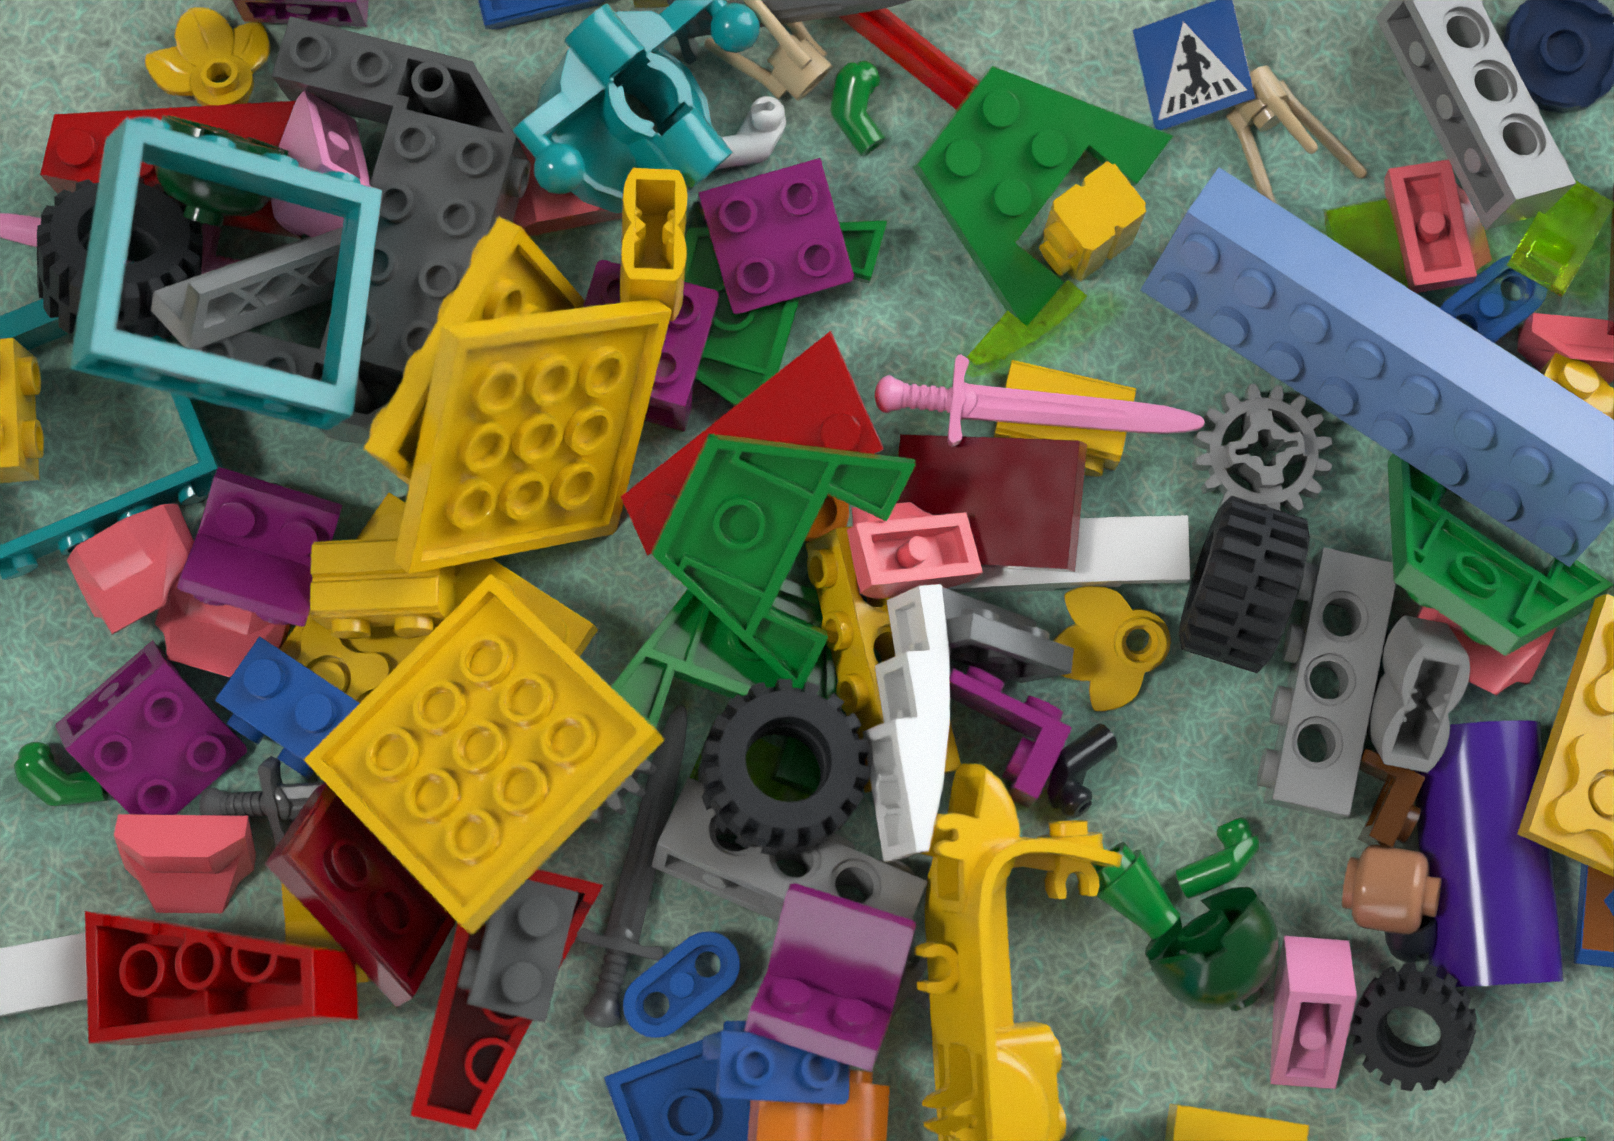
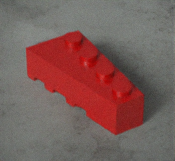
[40,101,302,239]
[621,331,884,556]
[410,869,603,1131]
[85,911,359,1045]

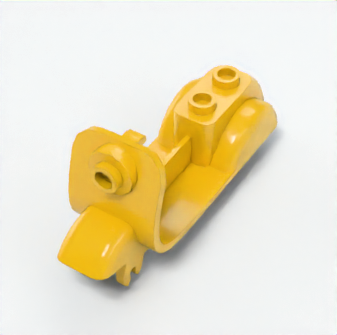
[915,763,1122,1141]

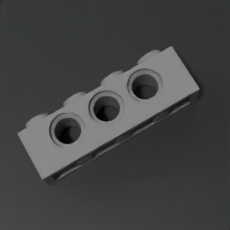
[1376,0,1576,230]
[1257,547,1396,820]
[651,777,927,922]

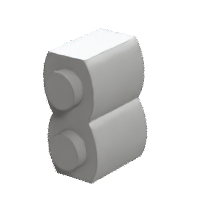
[1366,615,1470,773]

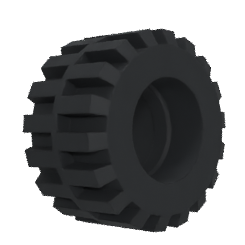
[37,178,203,339]
[1179,496,1310,673]
[698,679,871,856]

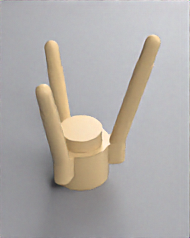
[704,0,833,101]
[1226,65,1367,203]

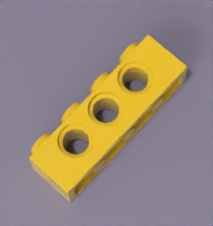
[805,526,961,793]

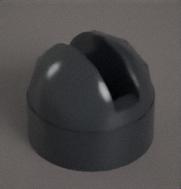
[1385,915,1437,963]

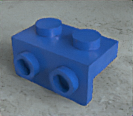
[215,636,360,779]
[702,1021,849,1105]

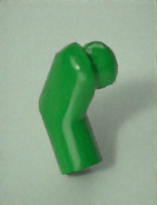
[830,61,886,157]
[14,742,108,807]
[1176,817,1259,899]

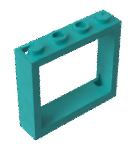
[69,117,382,431]
[0,261,224,580]

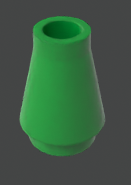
[1093,842,1180,940]

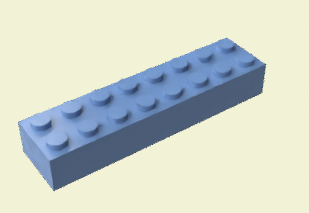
[1140,167,1614,567]

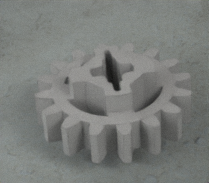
[1192,384,1333,515]

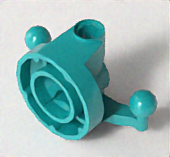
[512,0,759,213]

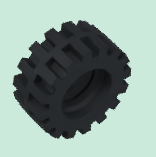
[1351,962,1477,1092]

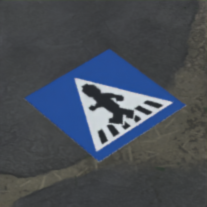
[1132,0,1255,131]

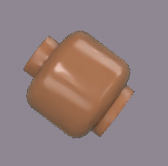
[1342,844,1441,935]

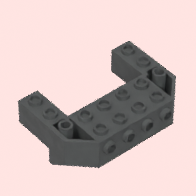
[195,16,531,444]

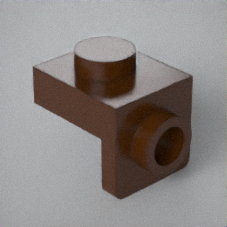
[1358,749,1425,848]

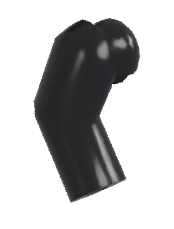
[1047,723,1118,818]

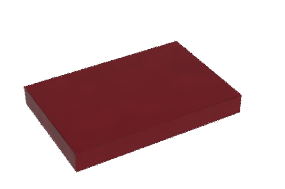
[897,434,1087,572]
[265,782,457,1007]

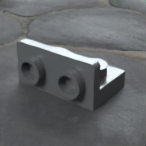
[942,587,1074,683]
[458,880,578,1023]

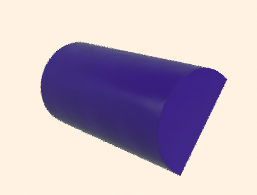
[1413,720,1564,987]

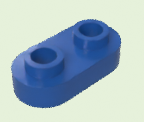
[1439,255,1548,343]
[623,931,740,1038]

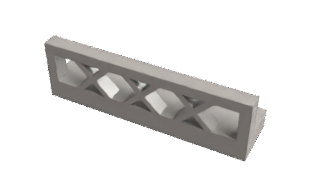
[151,227,343,350]

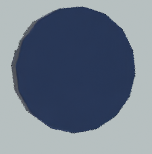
[1501,0,1614,114]

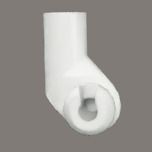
[715,96,786,170]

